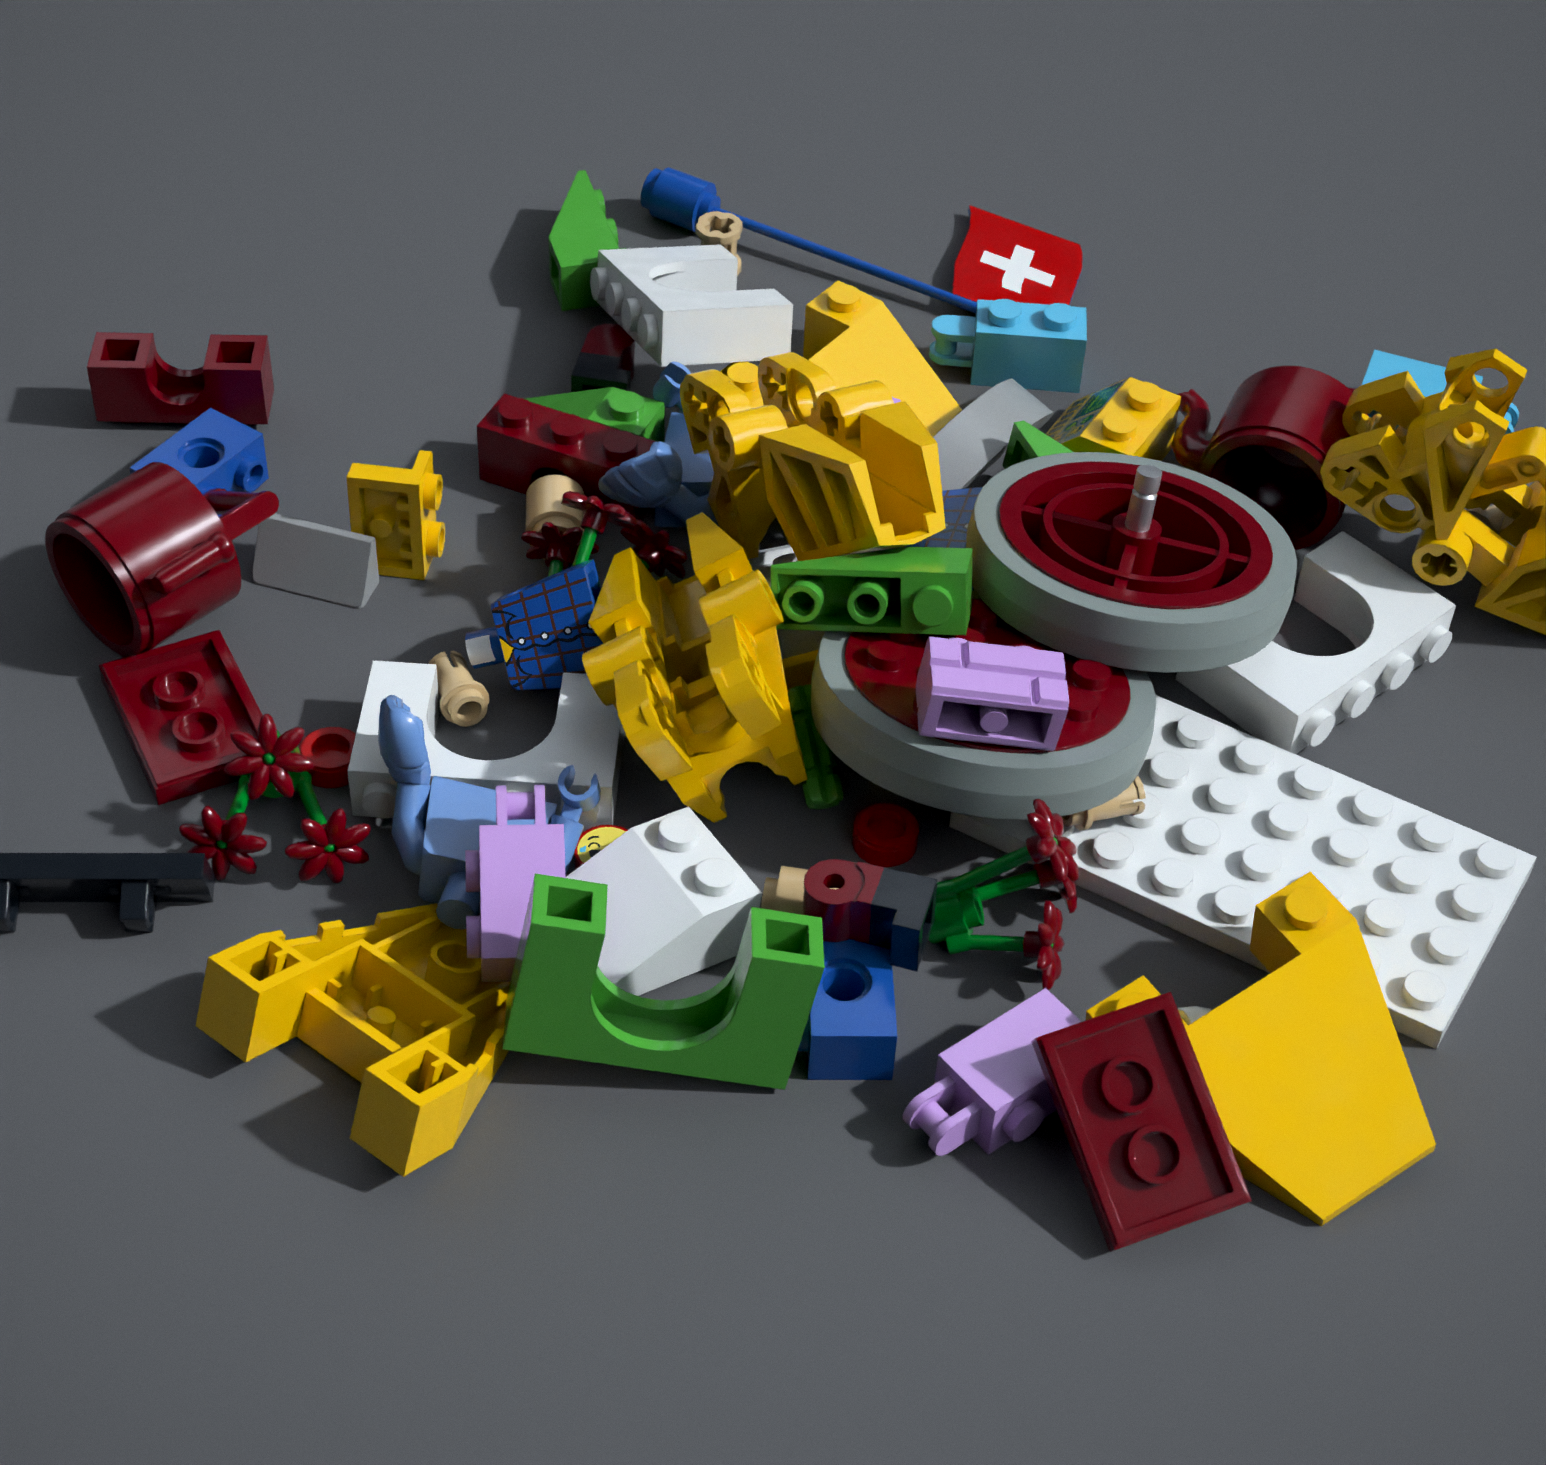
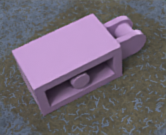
[465,785,566,982]
[903,988,1081,1156]

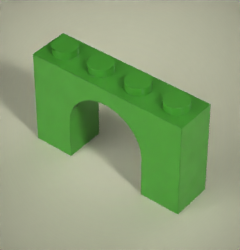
[502,873,825,1090]

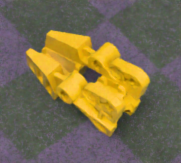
[1320,348,1546,635]
[680,352,946,561]
[582,512,807,823]

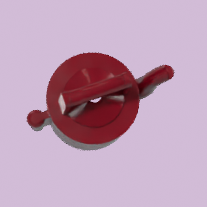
[1172,366,1377,550]
[45,462,279,657]

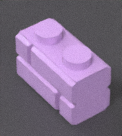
[916,636,1069,751]

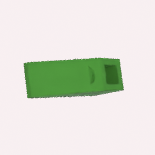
[549,170,626,311]
[770,547,973,635]

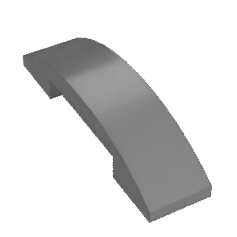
[933,378,1054,491]

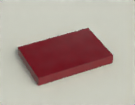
[99,630,263,805]
[1031,991,1252,1252]

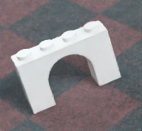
[590,244,793,367]
[1176,531,1456,754]
[348,661,625,831]

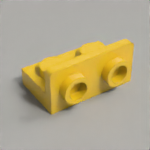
[346,450,445,580]

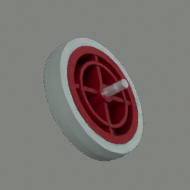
[966,452,1297,673]
[811,591,1156,820]

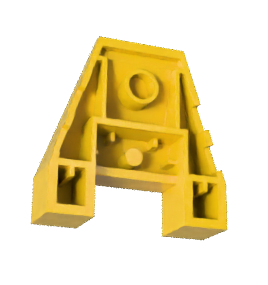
[720,280,962,437]
[1086,871,1436,1226]
[195,903,511,1177]

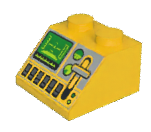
[1046,377,1181,461]

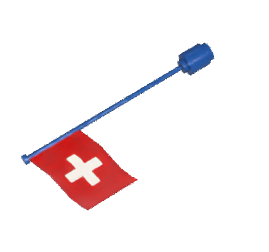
[640,167,1082,313]

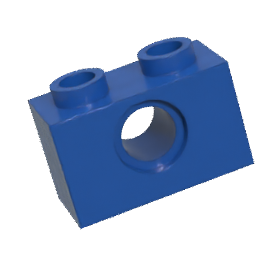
[130,408,269,516]
[798,939,897,1080]

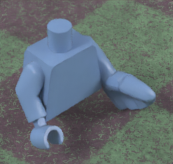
[598,362,719,527]
[378,695,601,929]

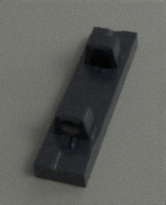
[0,853,215,932]

